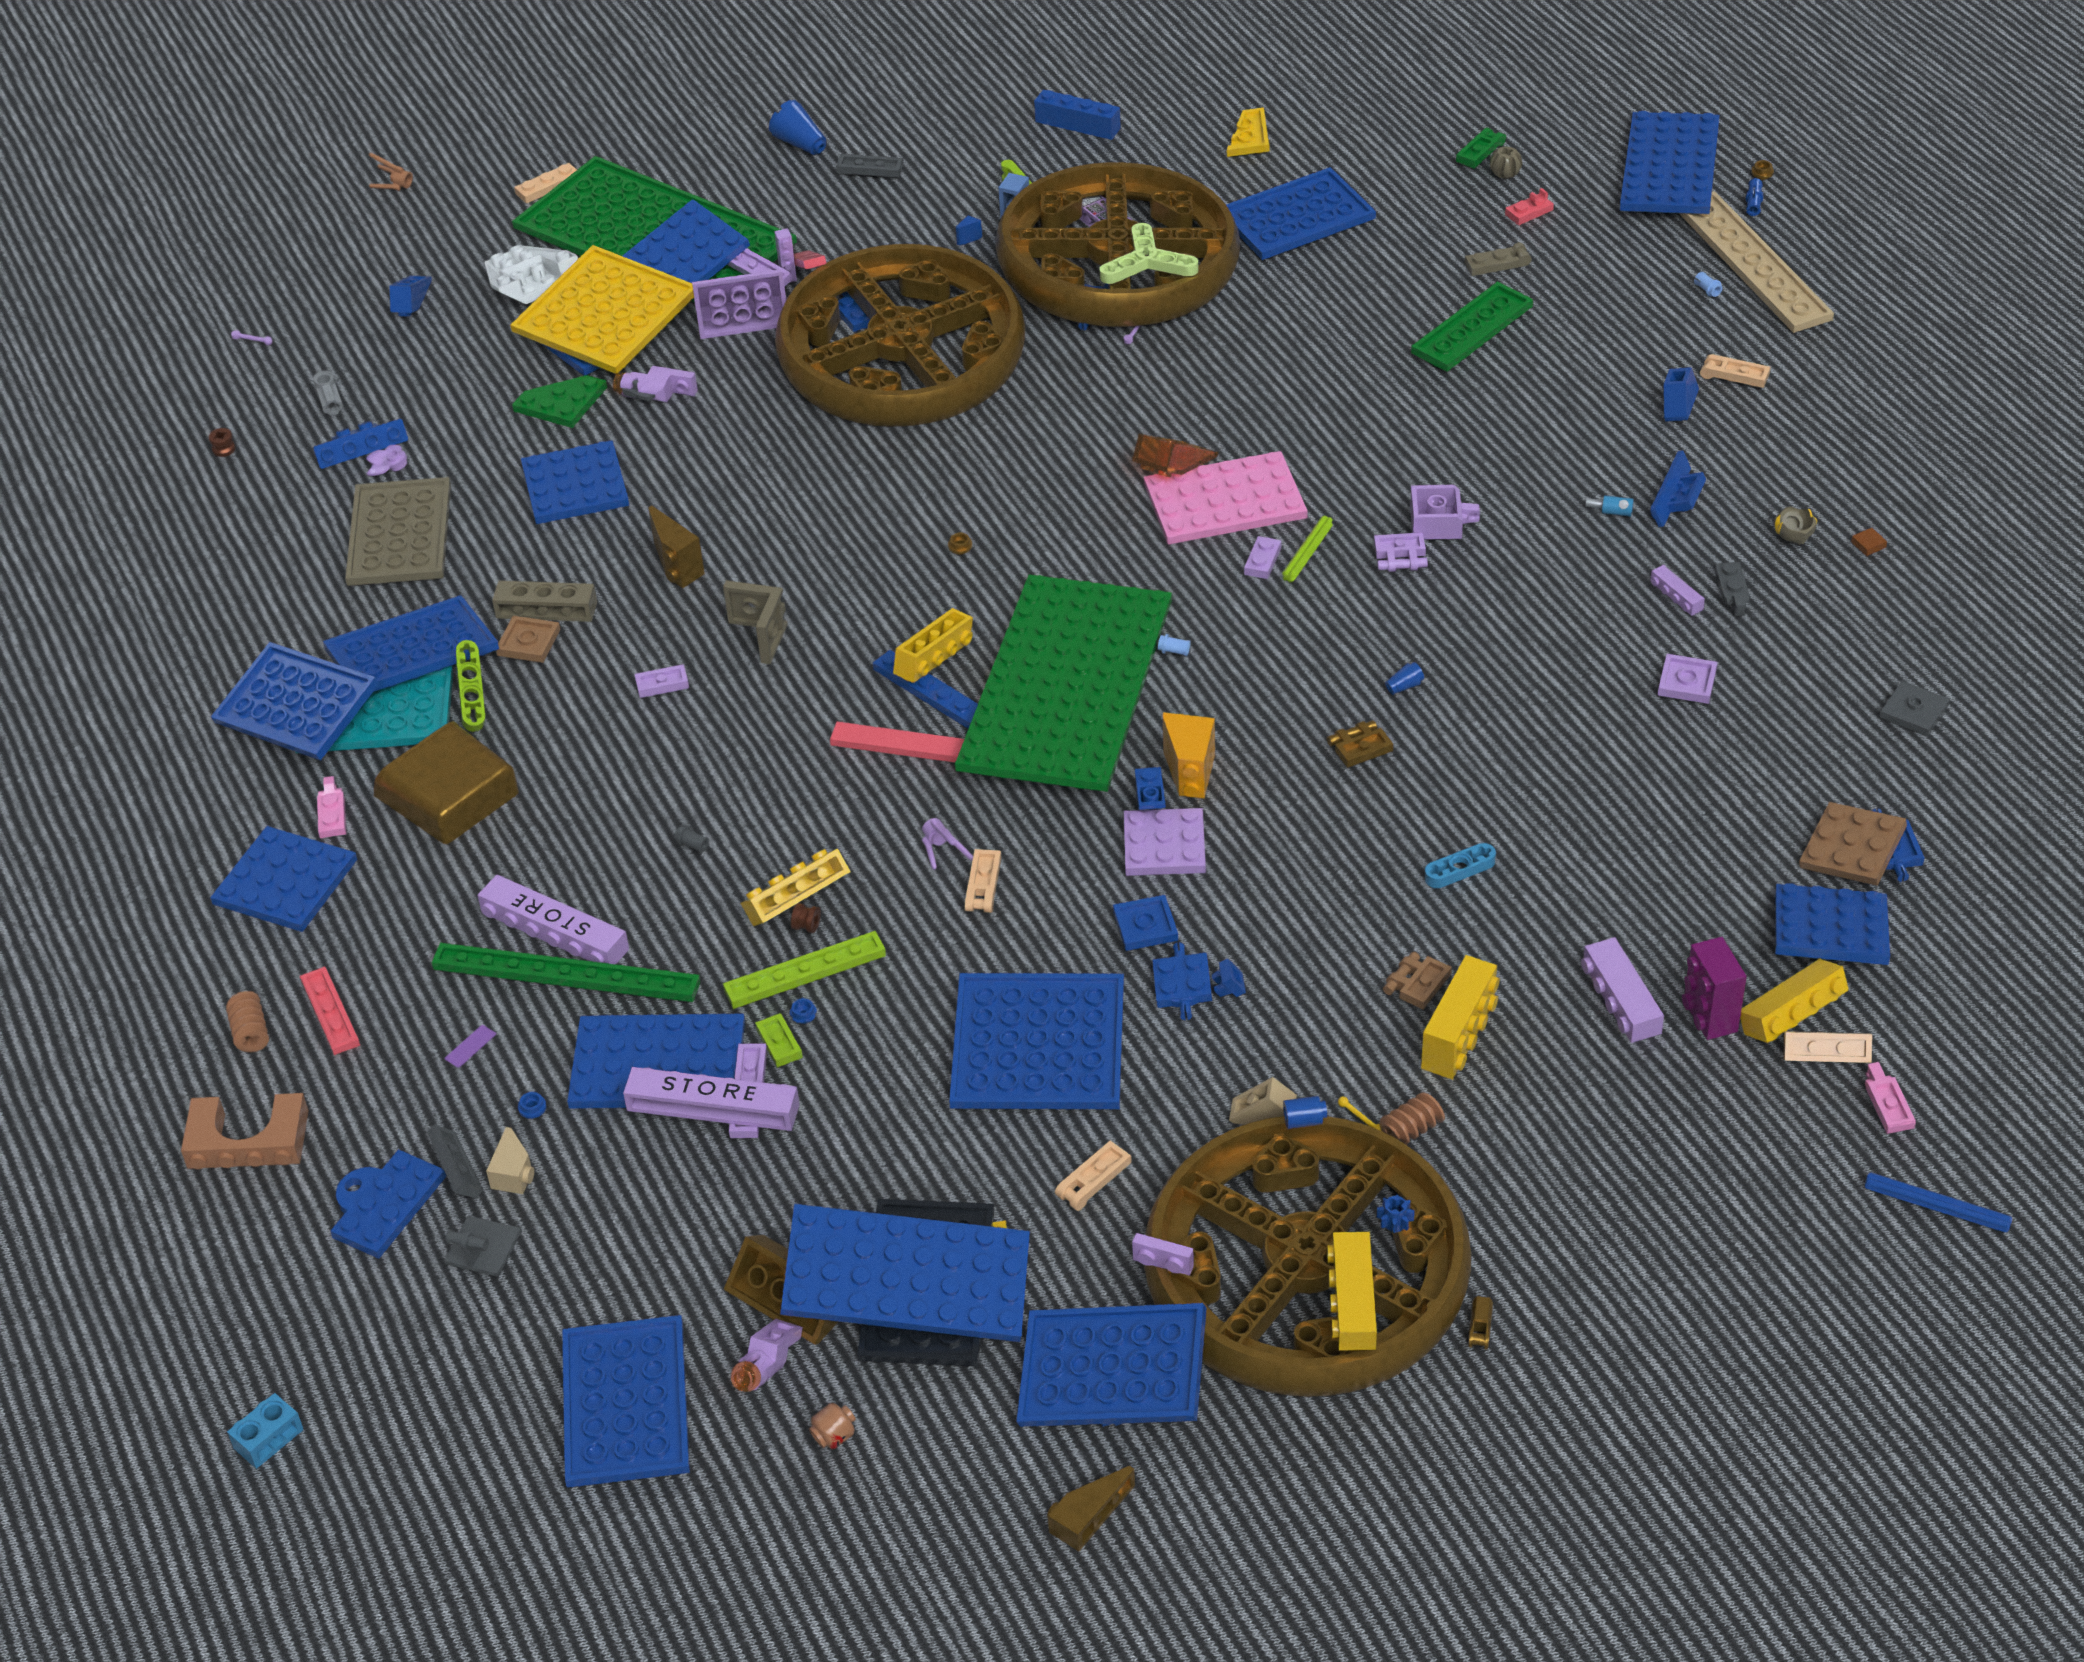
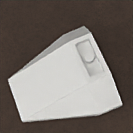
[485,245,578,304]

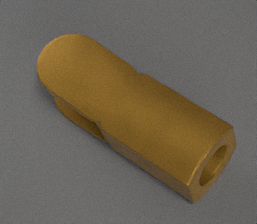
[1469,1296,1493,1349]

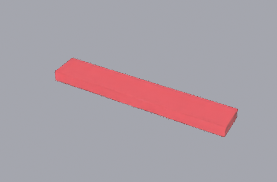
[830,722,964,763]

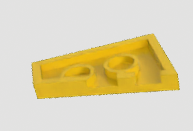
[1227,107,1270,157]

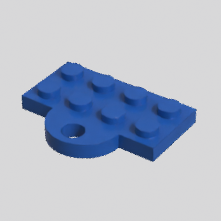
[330,1149,447,1259]

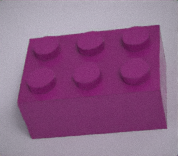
[1682,936,1747,1040]

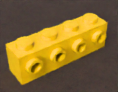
[893,608,973,683]
[740,848,851,926]
[1740,959,1849,1043]
[1327,1232,1377,1350]

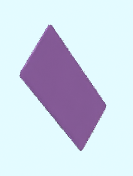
[444,1025,496,1068]

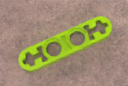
[455,640,485,732]

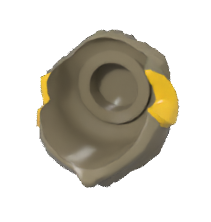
[1774,506,1817,545]

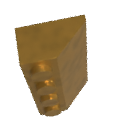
[724,1235,839,1345]

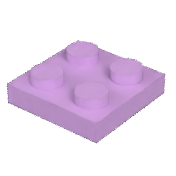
[1658,654,1718,704]

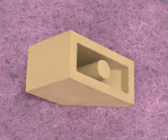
[1229,1077,1297,1125]
[486,1127,534,1194]

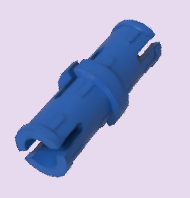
[1746,178,1764,216]

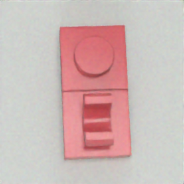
[1505,188,1554,226]

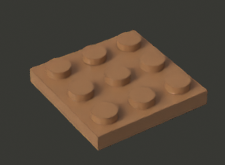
[1799,802,1907,886]

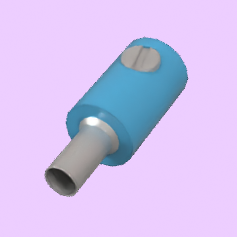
[1586,495,1634,517]

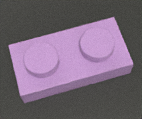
[1244,536,1281,579]
[635,664,689,698]
[1132,1233,1194,1276]

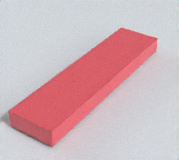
[794,250,826,269]
[300,967,360,1055]

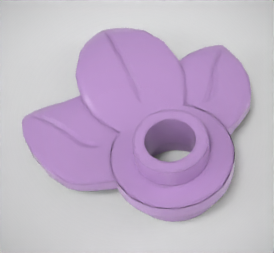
[366,445,407,476]

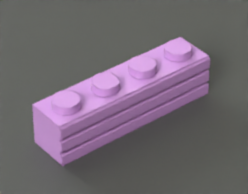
[774,228,797,283]
[1650,565,1705,616]

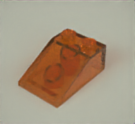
[1132,433,1219,477]

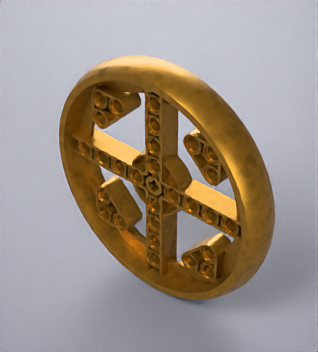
[996,162,1240,327]
[775,244,1025,427]
[1144,1116,1471,1397]

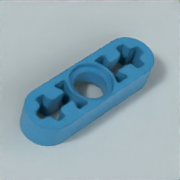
[1425,843,1496,888]

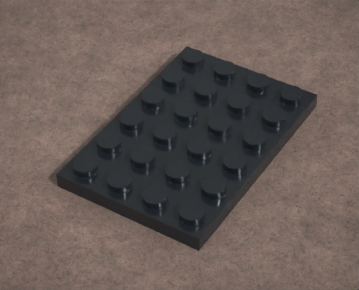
[857,1199,995,1367]

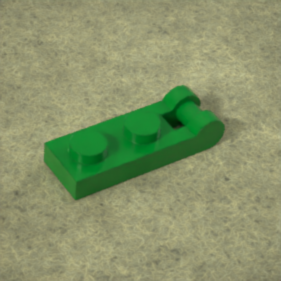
[1456,127,1506,169]

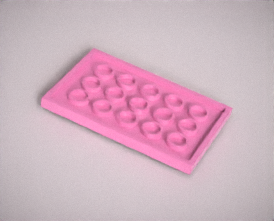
[1144,451,1308,545]

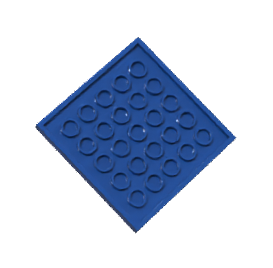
[949,973,1124,1109]

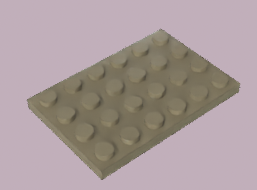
[345,477,451,586]

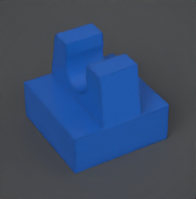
[1212,958,1246,997]

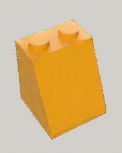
[1163,712,1215,799]

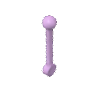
[1124,326,1140,344]
[231,330,272,345]

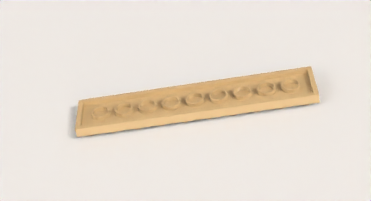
[1679,191,1834,333]

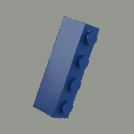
[1034,90,1121,140]

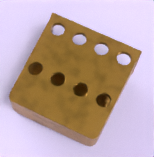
[373,721,519,844]

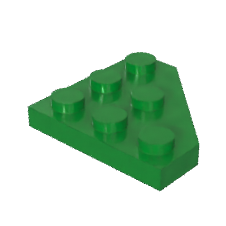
[512,375,607,428]

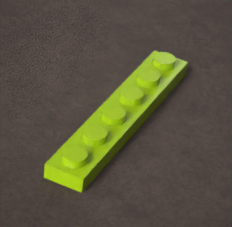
[723,931,886,1009]

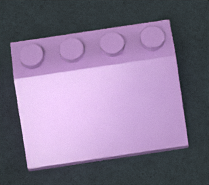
[692,269,786,339]

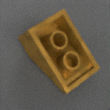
[648,506,705,588]

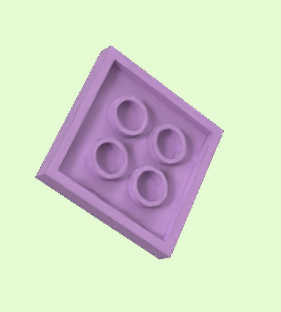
[1124,808,1206,876]

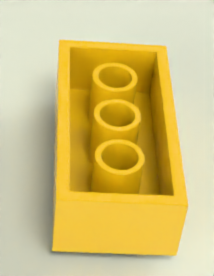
[1421,955,1500,1080]

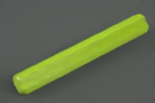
[1282,515,1333,583]

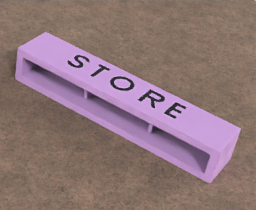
[477,875,629,964]
[623,1067,799,1131]

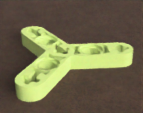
[1100,223,1199,284]

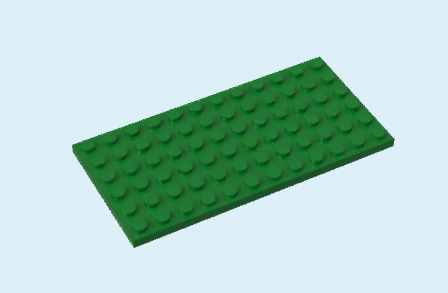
[512,156,797,303]
[955,575,1172,792]

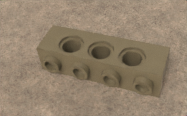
[492,581,597,622]

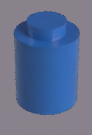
[1283,1096,1327,1129]

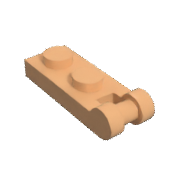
[1700,354,1771,388]
[965,849,1001,913]
[1055,1141,1131,1211]

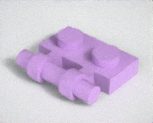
[1374,532,1428,572]

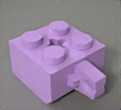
[1410,485,1480,540]

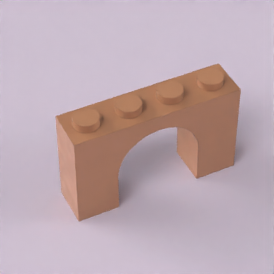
[181,1093,309,1169]

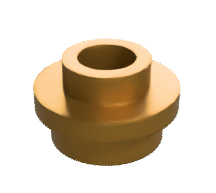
[1751,160,1774,180]
[948,532,972,555]

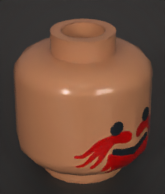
[809,1403,856,1449]

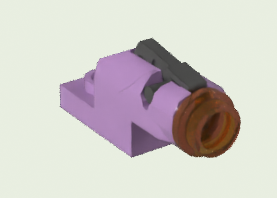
[613,366,698,402]
[731,1319,803,1392]

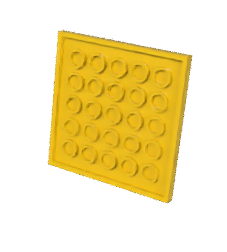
[510,245,694,374]

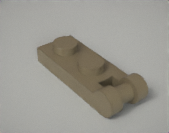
[1465,242,1532,276]

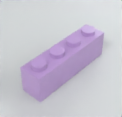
[1581,937,1664,1043]

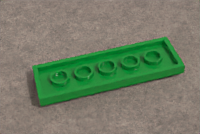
[1411,281,1533,372]

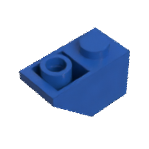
[1664,367,1699,422]
[1135,767,1165,810]

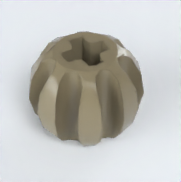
[1490,146,1522,179]

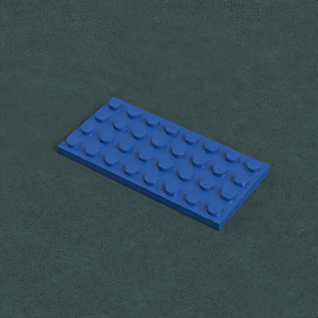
[1620,111,1720,214]
[780,1204,1030,1342]

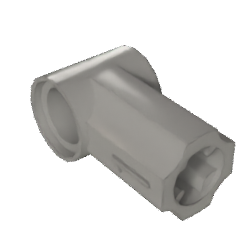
[313,371,343,416]

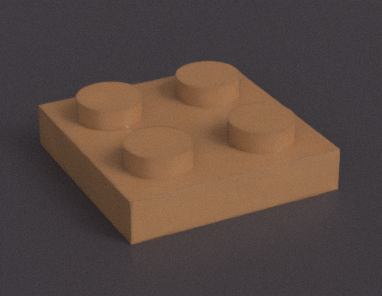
[496,616,561,663]

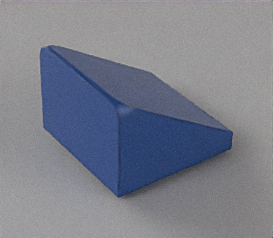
[956,216,982,246]

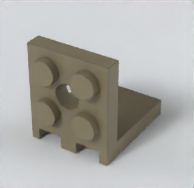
[723,580,788,664]

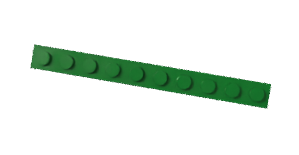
[432,943,700,1002]

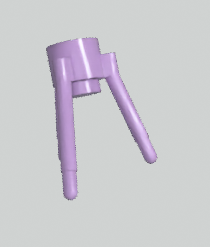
[922,818,973,870]

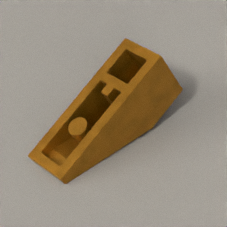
[1047,1466,1135,1551]

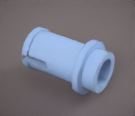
[1694,272,1722,297]
[1158,634,1191,656]

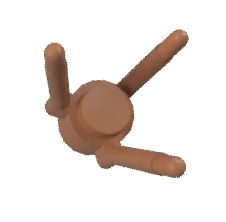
[369,153,413,191]

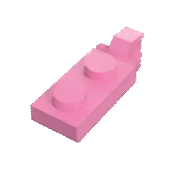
[317,776,346,838]
[1865,1062,1916,1134]

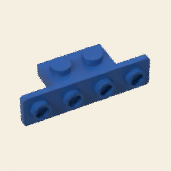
[313,419,408,469]
[1650,450,1706,527]

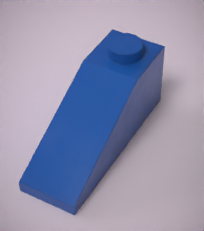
[389,275,432,316]

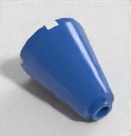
[769,100,826,155]

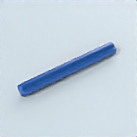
[1865,1172,2012,1233]

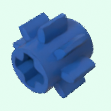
[1377,1195,1414,1233]

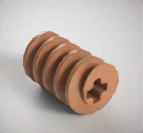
[226,991,269,1052]
[1380,1092,1445,1145]

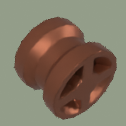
[209,428,236,457]
[791,903,821,933]

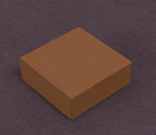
[1851,528,1887,556]

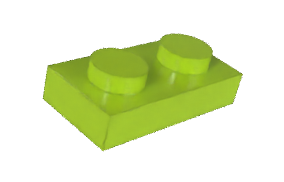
[755,1013,803,1068]

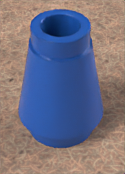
[1385,662,1424,695]

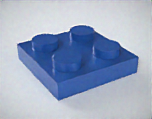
[1113,895,1178,951]

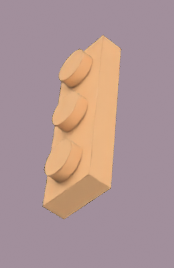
[514,163,577,204]
[1784,1031,1872,1063]

